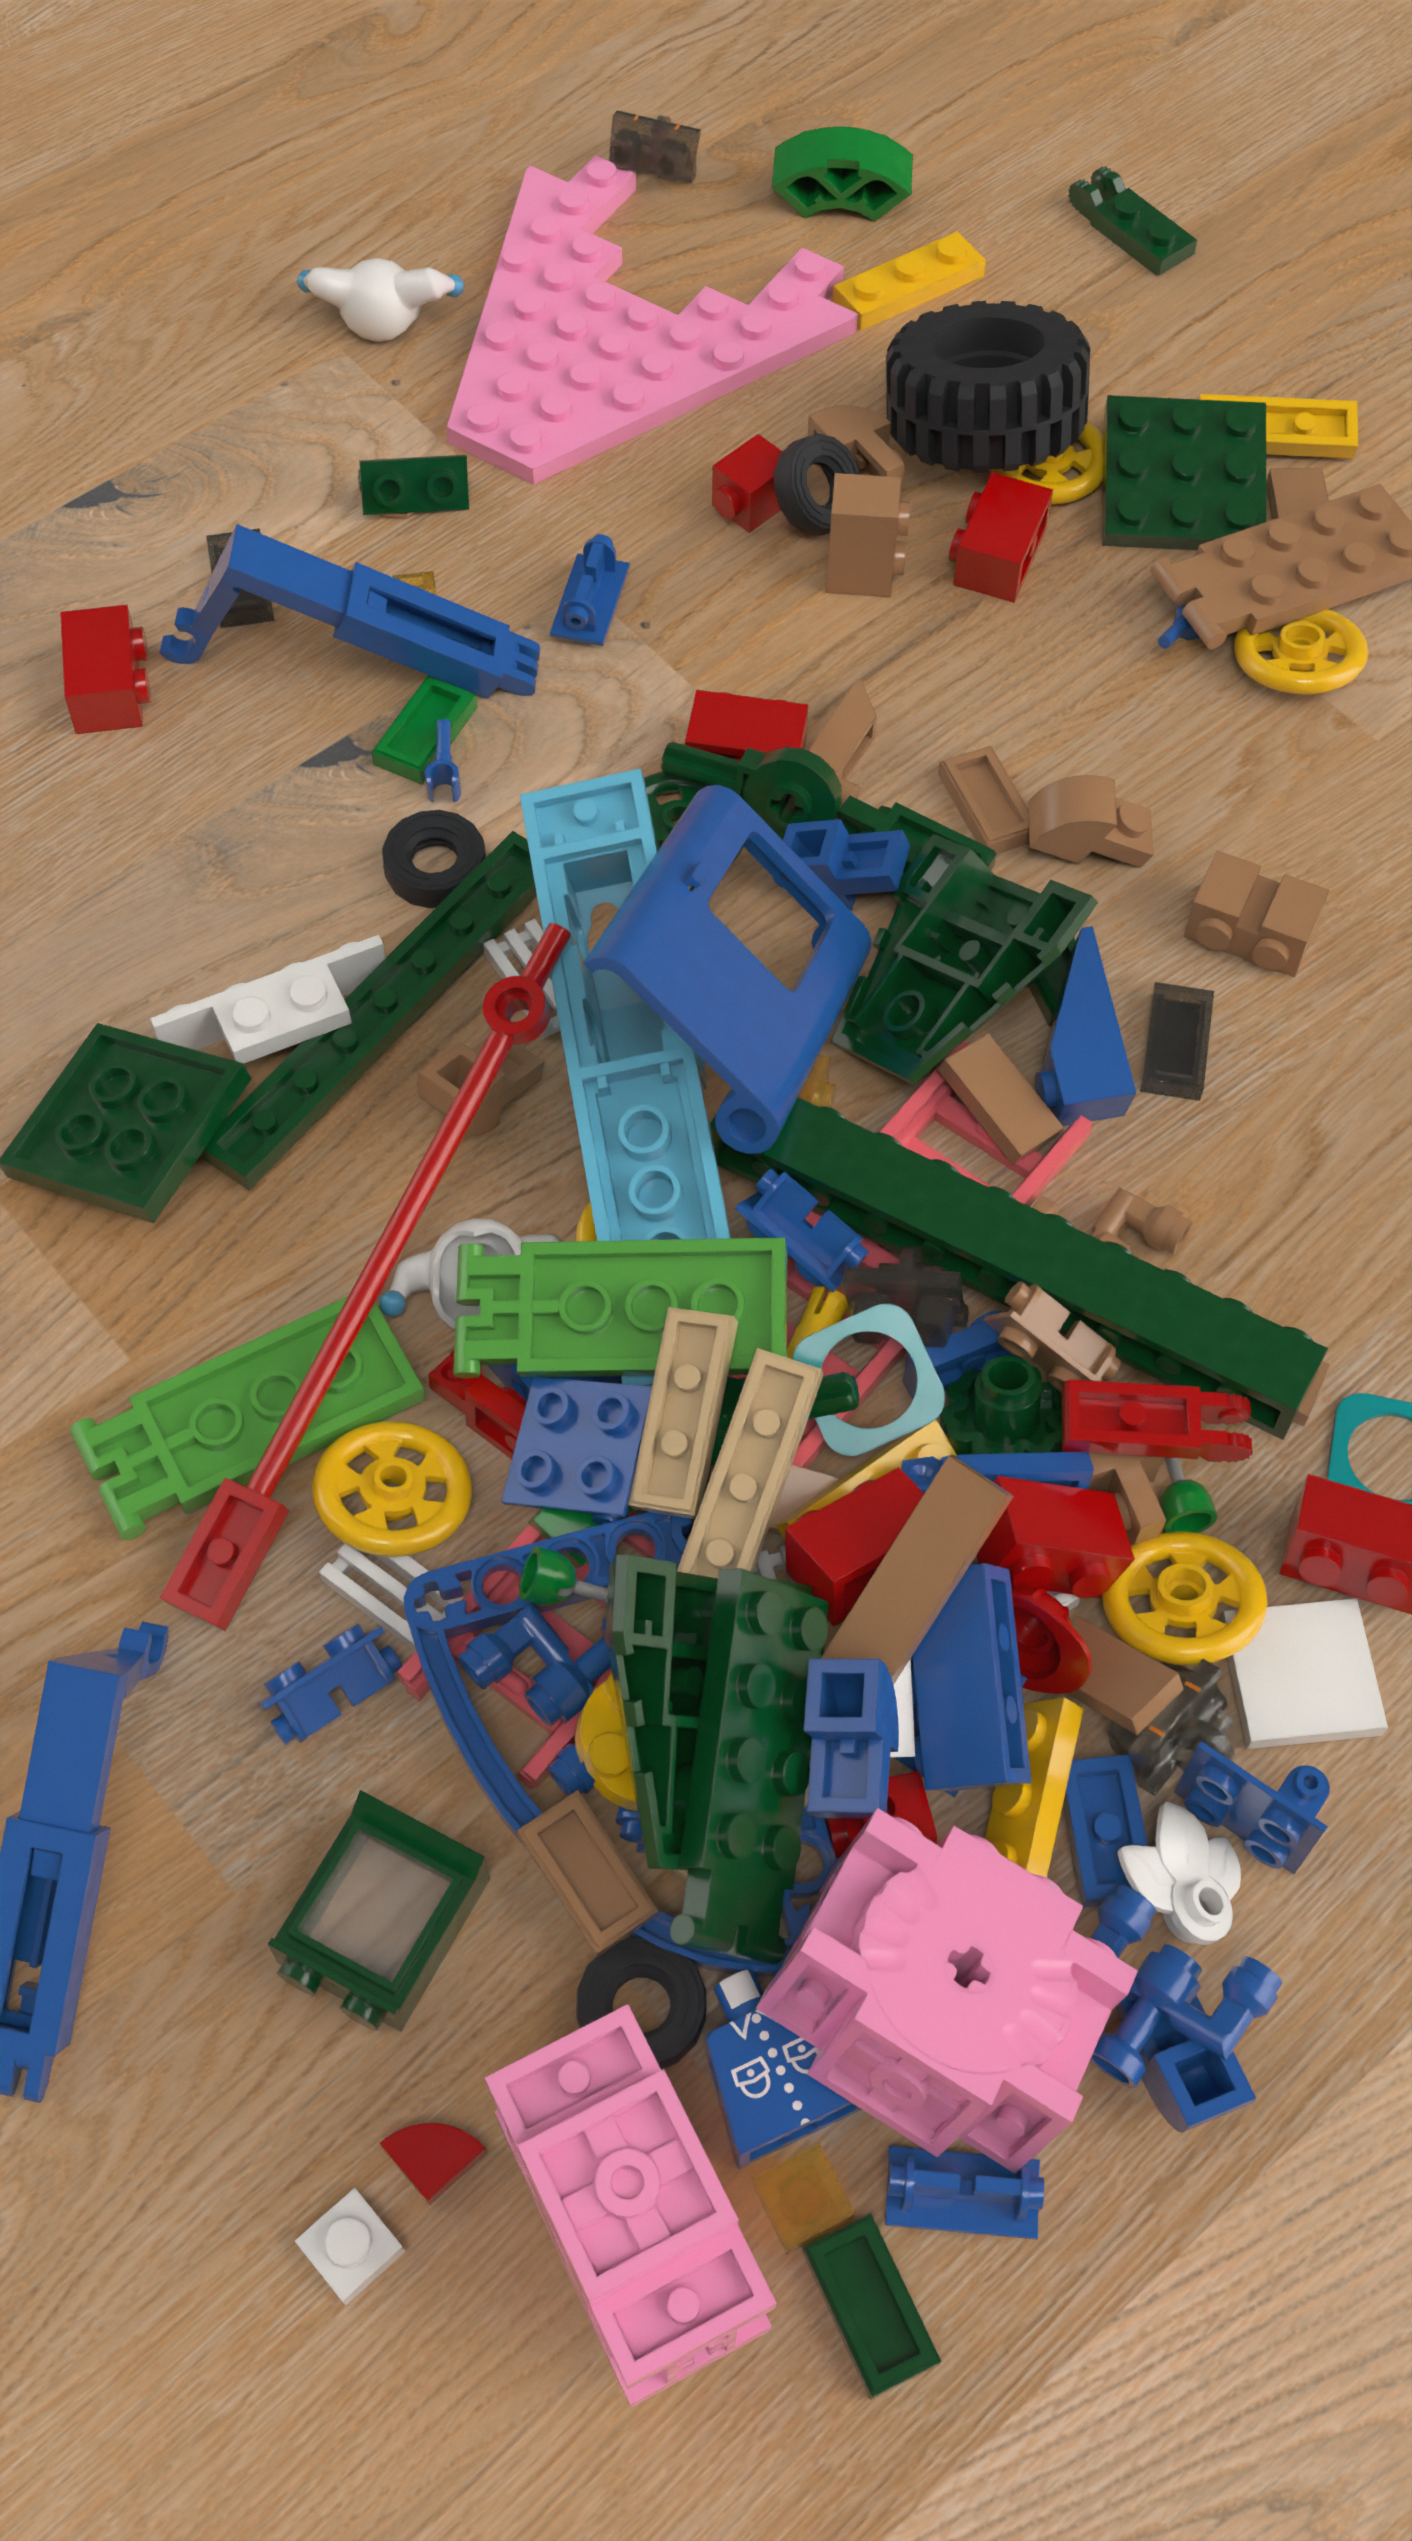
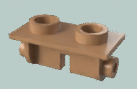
[983,1281,1122,1393]

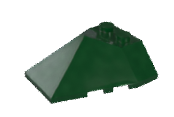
[832,834,1098,1085]
[605,1554,812,1870]

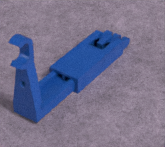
[159,524,540,699]
[0,1622,169,2103]

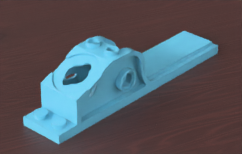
[520,768,731,1386]

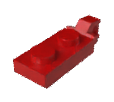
[428,1350,527,1460]

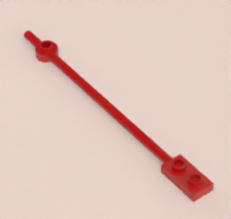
[160,923,571,1631]

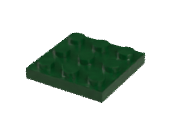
[1102,395,1267,550]
[0,1023,252,1223]

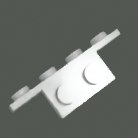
[150,935,386,1064]

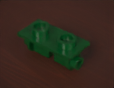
[358,455,469,515]

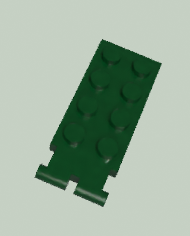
[670,1568,829,1965]

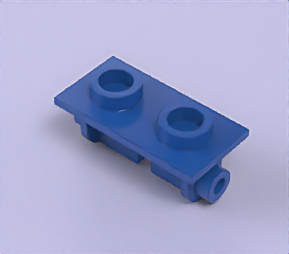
[550,534,630,646]
[734,1169,869,1292]
[257,1623,402,1745]
[885,2146,1044,2240]

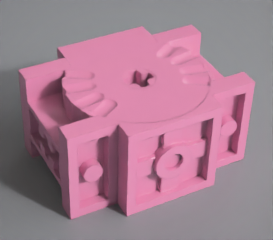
[755,1808,1138,2174]
[485,2004,777,2408]

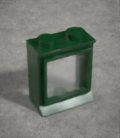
[268,1790,490,2032]

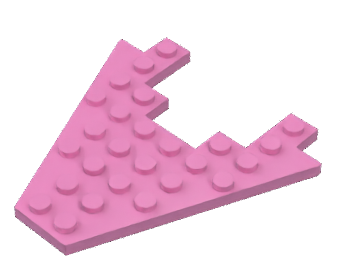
[447,155,858,485]

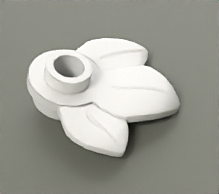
[1117,1802,1241,1945]

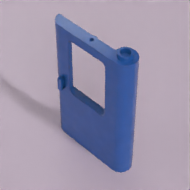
[583,785,872,1154]

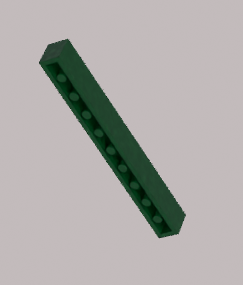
[710,1097,1328,1440]

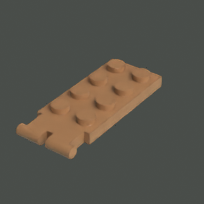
[1150,484,1412,650]

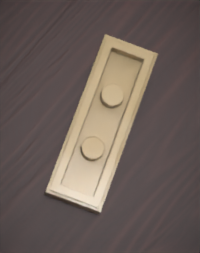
[628,1307,738,1519]

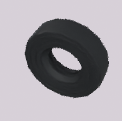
[774,434,860,535]
[382,810,486,908]
[576,1937,706,2070]

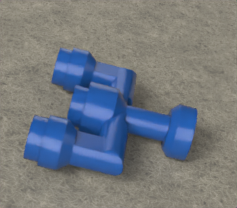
[458,1603,611,1796]
[1090,1885,1283,2088]

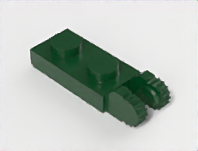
[1068,166,1197,276]

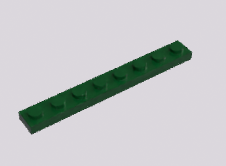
[201,831,537,1190]

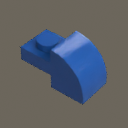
[783,819,911,910]
[804,1659,899,1819]
[1115,1994,1256,2133]

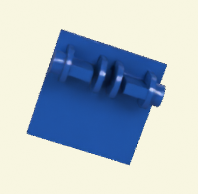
[501,1377,652,1525]
[1173,1741,1330,1874]

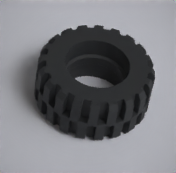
[886,301,1091,473]

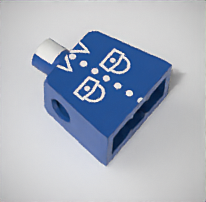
[705,1969,862,2169]

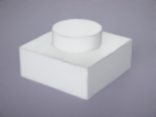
[295,2188,405,2306]

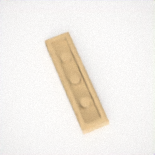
[677,1348,824,1578]

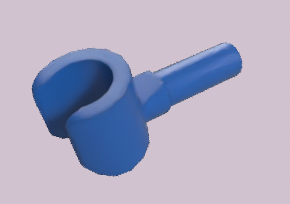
[1158,605,1200,649]
[425,719,461,802]

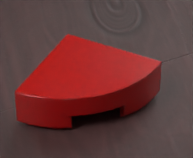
[379,2123,487,2206]

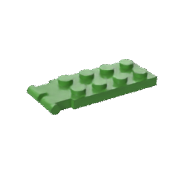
[453,1237,787,1378]
[70,1296,426,1540]

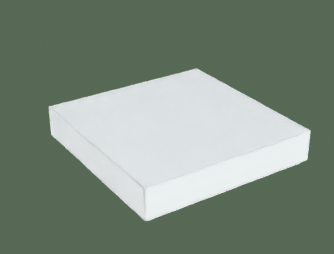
[1219,1598,1388,1749]

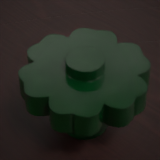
[940,1356,1065,1455]

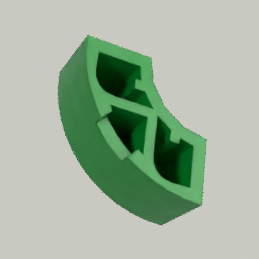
[772,126,913,222]

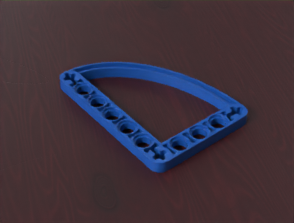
[403,1512,837,1977]

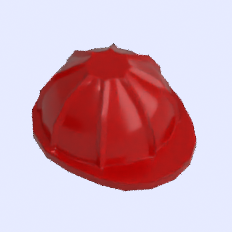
[1011,1585,1092,1694]

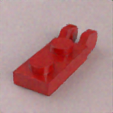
[1062,1379,1253,1463]

